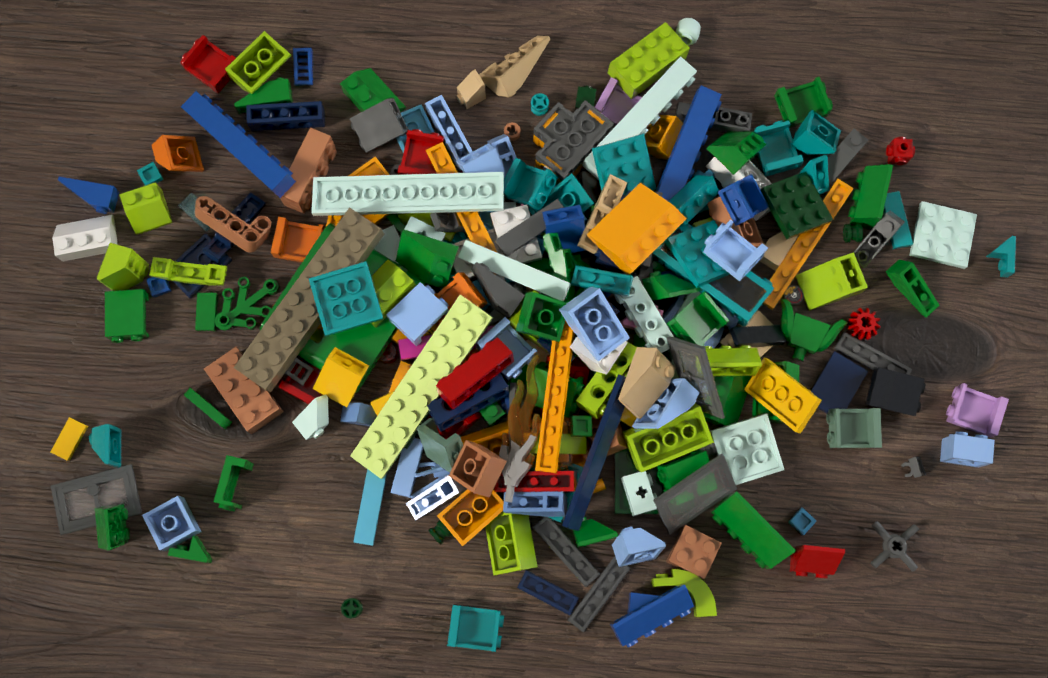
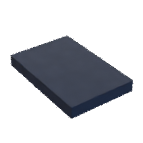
[173,233,233,299]
[811,351,868,413]

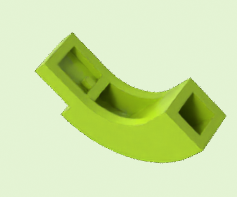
[651,569,717,617]

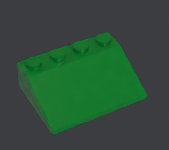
[711,491,796,569]

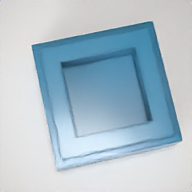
[788,507,816,536]

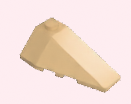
[479,36,550,97]

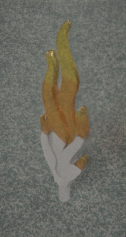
[499,354,540,503]

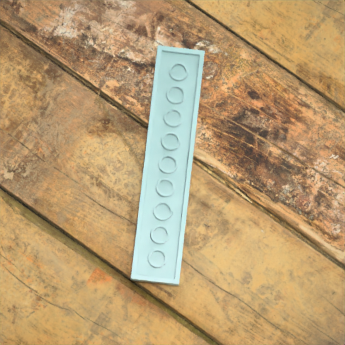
[312,172,504,216]

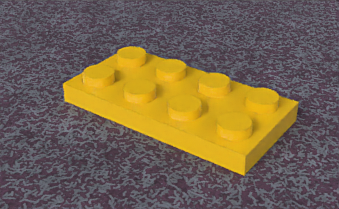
[744,358,822,434]

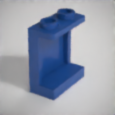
[718,174,769,226]
[542,205,585,256]

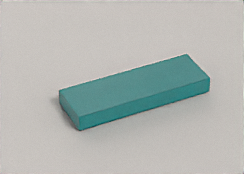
[883,191,913,249]
[571,265,633,296]

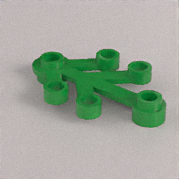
[215,277,280,331]

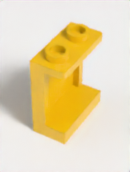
[313,347,369,407]

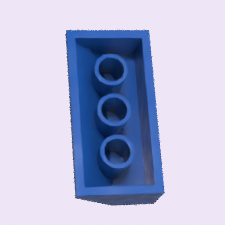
[610,584,694,648]

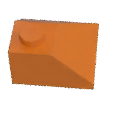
[151,135,204,172]

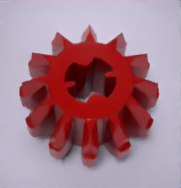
[847,308,881,340]

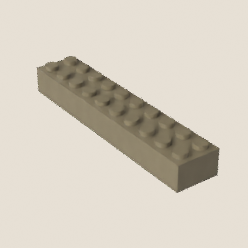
[233,207,384,392]

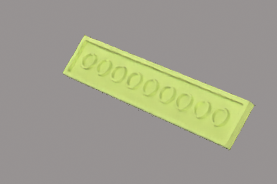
[350,295,493,479]

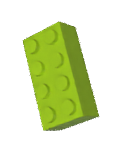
[608,22,690,99]
[622,403,714,472]

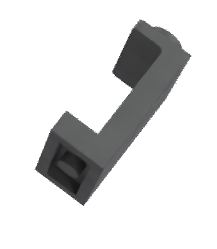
[350,98,409,153]

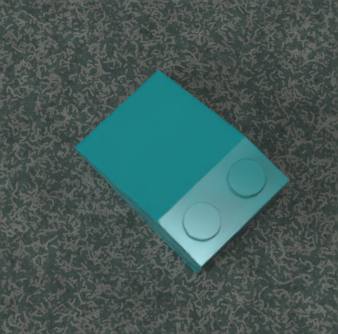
[528,173,595,233]

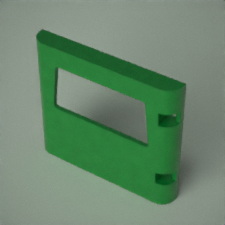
[260,223,428,393]

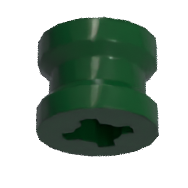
[843,223,863,243]
[428,520,452,545]
[341,598,363,619]

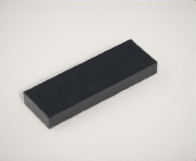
[729,325,787,347]

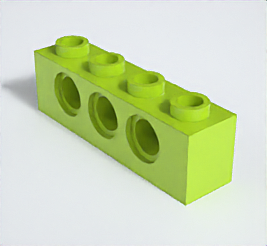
[576,342,637,419]

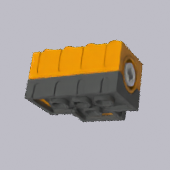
[533,100,614,185]

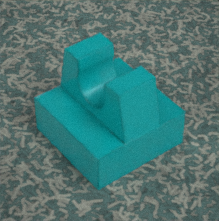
[137,162,164,186]

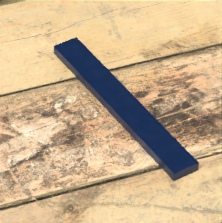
[562,374,626,531]

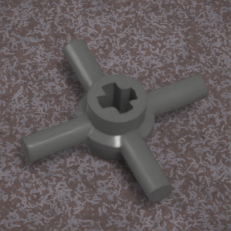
[870,521,919,572]

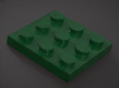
[760,171,833,240]

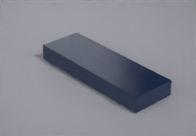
[517,570,579,615]

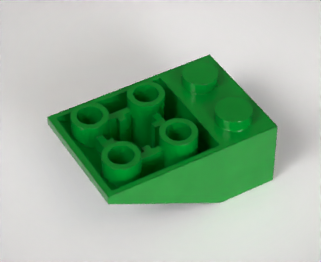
[95,504,130,550]

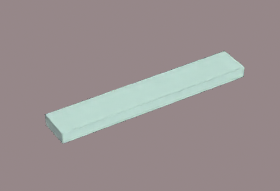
[458,240,571,301]

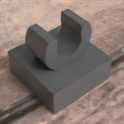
[901,456,926,478]

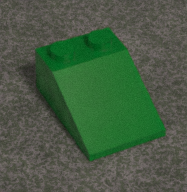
[395,229,459,289]

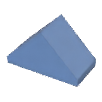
[340,403,377,426]

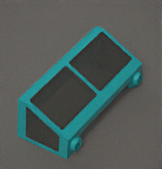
[652,223,774,327]

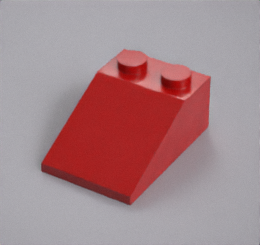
[790,545,845,579]

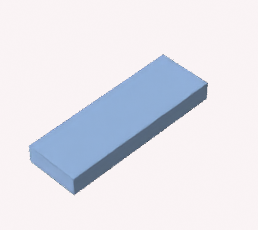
[390,438,424,498]

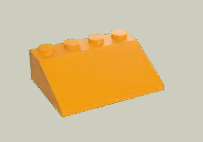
[587,183,687,275]

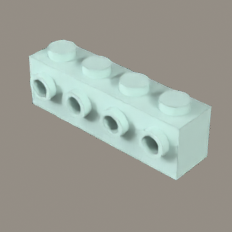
[614,276,674,353]

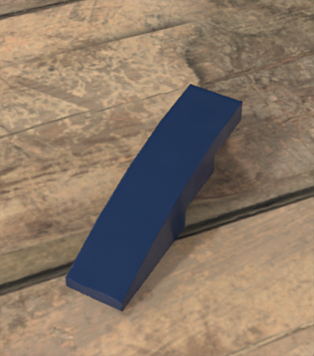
[202,192,266,263]

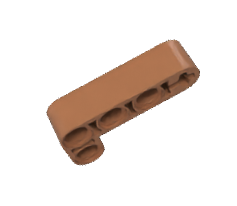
[195,196,272,252]

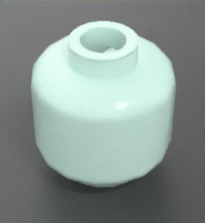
[676,18,701,46]

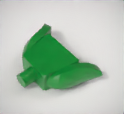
[780,299,848,362]

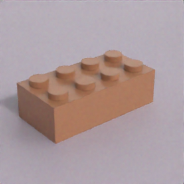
[280,127,337,214]
[204,347,283,434]

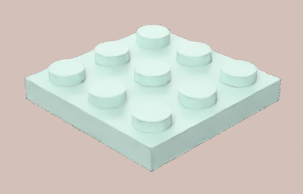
[909,201,977,269]
[710,413,784,485]

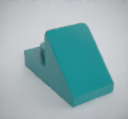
[800,155,829,194]
[986,236,1016,278]

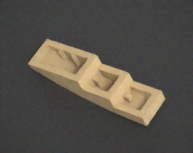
[577,174,627,254]

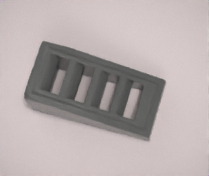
[285,358,314,385]

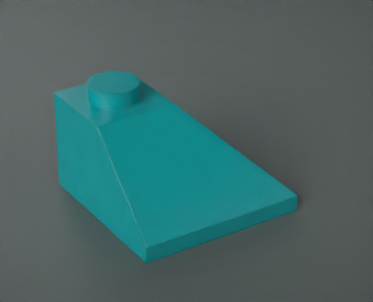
[792,110,841,154]
[89,424,121,468]

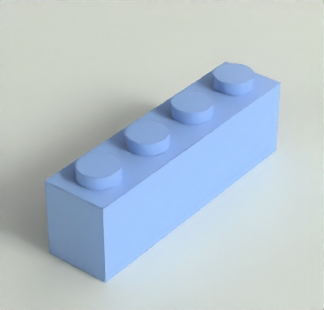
[425,95,473,171]

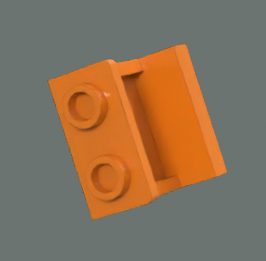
[271,217,325,262]
[435,272,488,326]

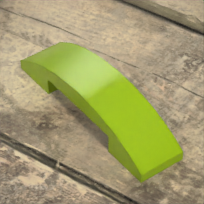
[149,257,227,286]

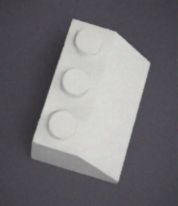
[52,214,118,262]

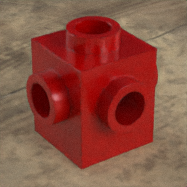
[886,137,915,165]

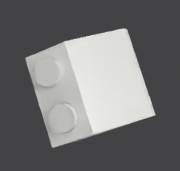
[570,337,627,375]

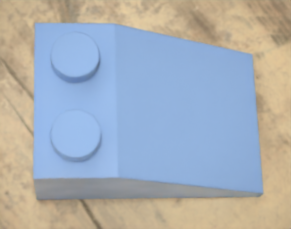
[559,287,630,361]
[632,378,699,429]

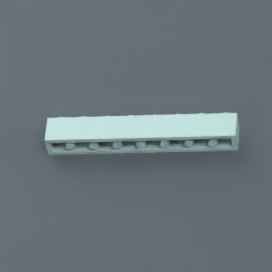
[582,56,697,180]

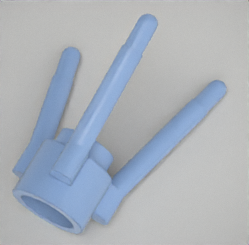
[411,462,450,499]

